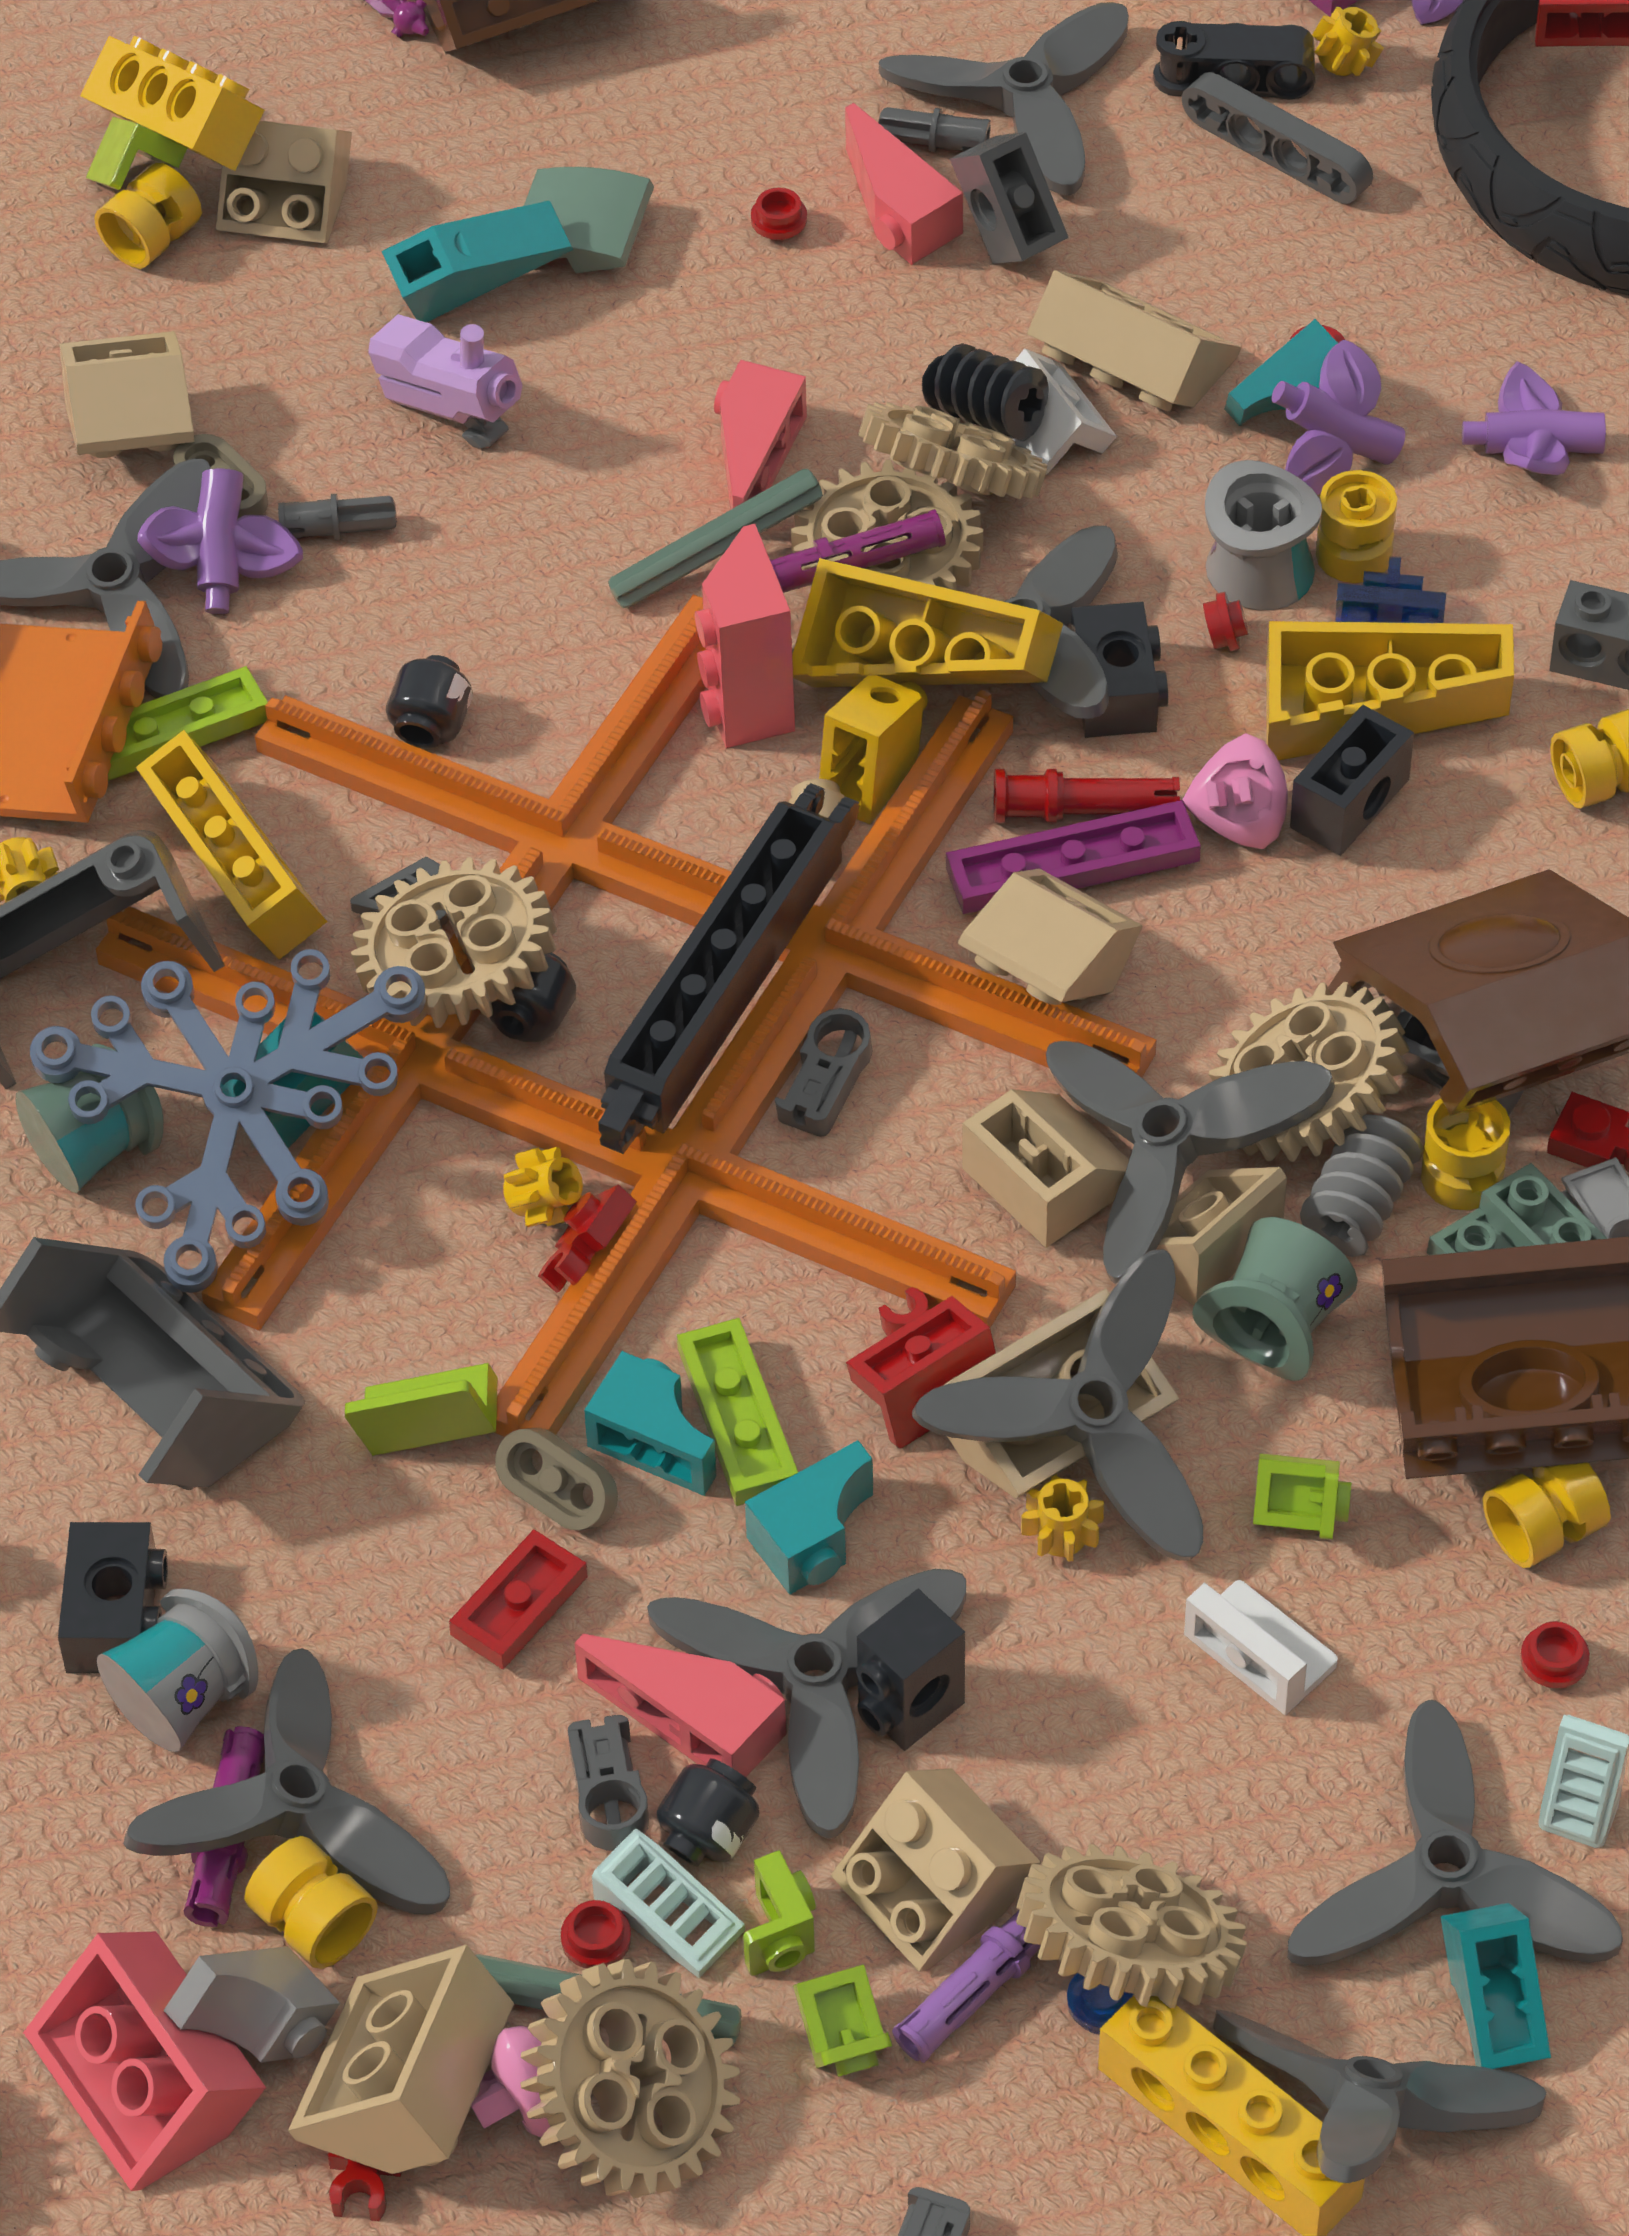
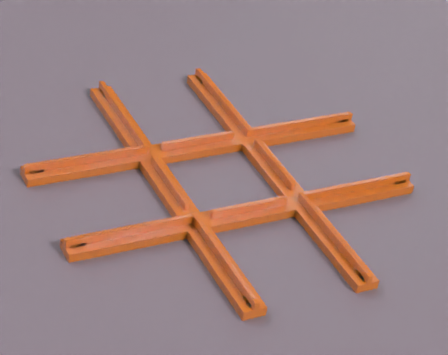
[95,594,1157,1451]

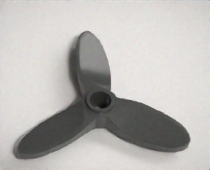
[879,2,1129,195]
[0,459,211,699]
[1004,526,1118,719]
[1046,1041,1335,1285]
[912,1249,1203,1561]
[647,1569,966,1839]
[123,1648,450,1915]
[1287,1700,1623,1966]
[1213,2009,1547,2183]

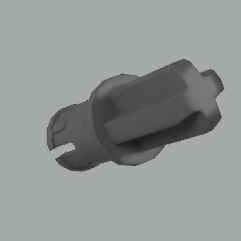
[878,107,991,153]
[278,494,397,540]

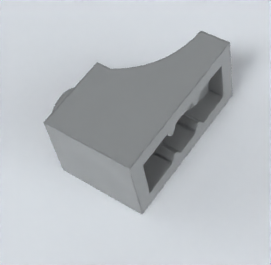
[164,1946,340,2062]

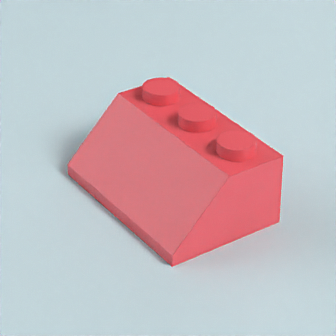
[695,524,795,748]
[23,1931,266,2191]

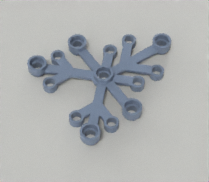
[30,949,426,1293]

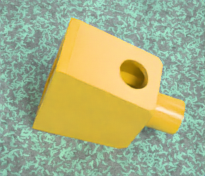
[819,675,928,824]

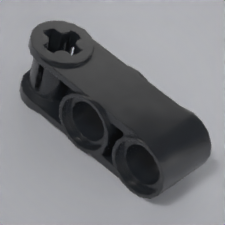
[1153,21,1316,100]

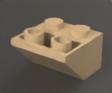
[216,121,352,244]
[59,331,195,458]
[958,869,1143,1005]
[962,1089,1129,1248]
[830,1768,1041,1971]

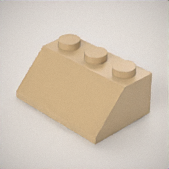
[1027,270,1242,412]
[945,1288,1179,1499]
[288,1944,514,2174]

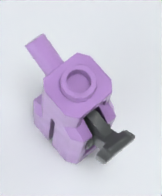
[368,314,522,449]

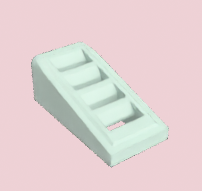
[1538,1714,1629,1848]
[592,1829,745,1978]

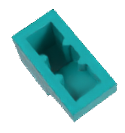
[1224,319,1338,426]
[584,1351,717,1496]
[745,1440,873,1595]
[1440,1903,1551,2069]

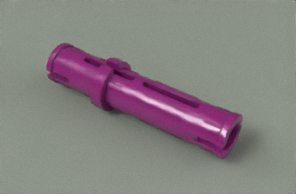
[770,509,946,593]
[183,1726,265,1927]

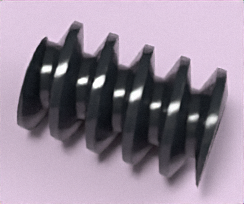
[922,343,1049,441]

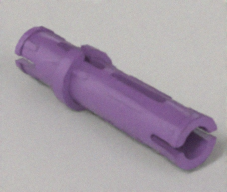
[892,1910,1041,2063]

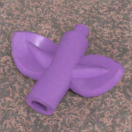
[1272,340,1405,495]
[1462,361,1606,475]
[137,468,303,614]

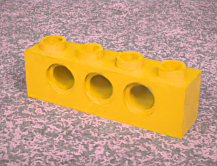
[80,36,265,171]
[136,730,328,960]
[1098,1995,1365,2236]

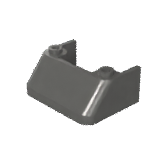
[0,830,225,1089]
[0,1237,305,1490]

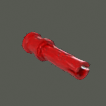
[993,769,1180,823]

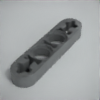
[1182,72,1373,204]

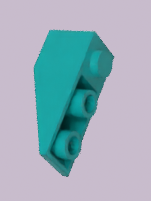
[382,200,573,323]

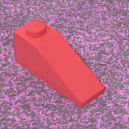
[845,103,963,265]
[714,360,807,509]
[574,1634,787,1777]

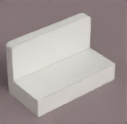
[1009,349,1117,475]
[1184,1580,1338,1716]

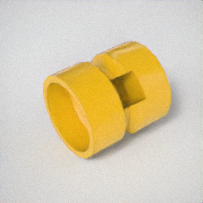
[94,162,202,269]
[1315,470,1398,583]
[1550,709,1629,809]
[1421,1098,1511,1211]
[1482,1463,1611,1568]
[244,1836,378,1969]

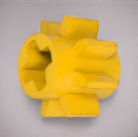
[1312,7,1384,76]
[0,837,59,902]
[503,1147,583,1227]
[1021,1474,1104,1562]

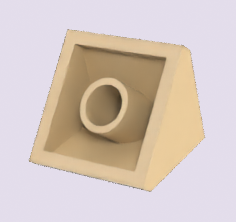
[1156,1167,1287,1306]

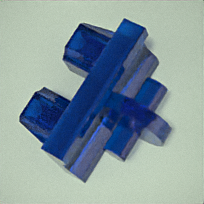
[1335,556,1446,623]

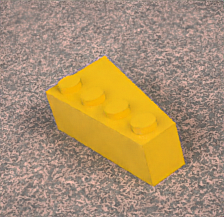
[792,558,1063,687]
[1266,621,1514,761]

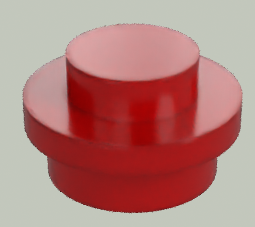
[751,187,807,240]
[1203,591,1249,652]
[1520,1621,1590,1688]
[561,1900,631,1969]

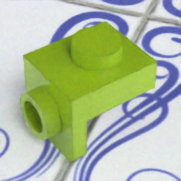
[1253,1453,1352,1540]
[743,1850,816,1976]
[793,1964,892,2077]

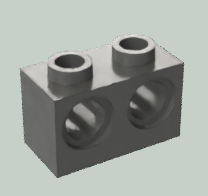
[1549,580,1629,690]

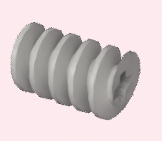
[1300,1114,1424,1257]

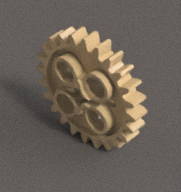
[858,402,1048,499]
[791,460,983,591]
[351,857,557,1028]
[1208,982,1409,1161]
[1016,1844,1247,2008]
[520,1959,740,2198]

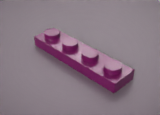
[946,800,1201,914]

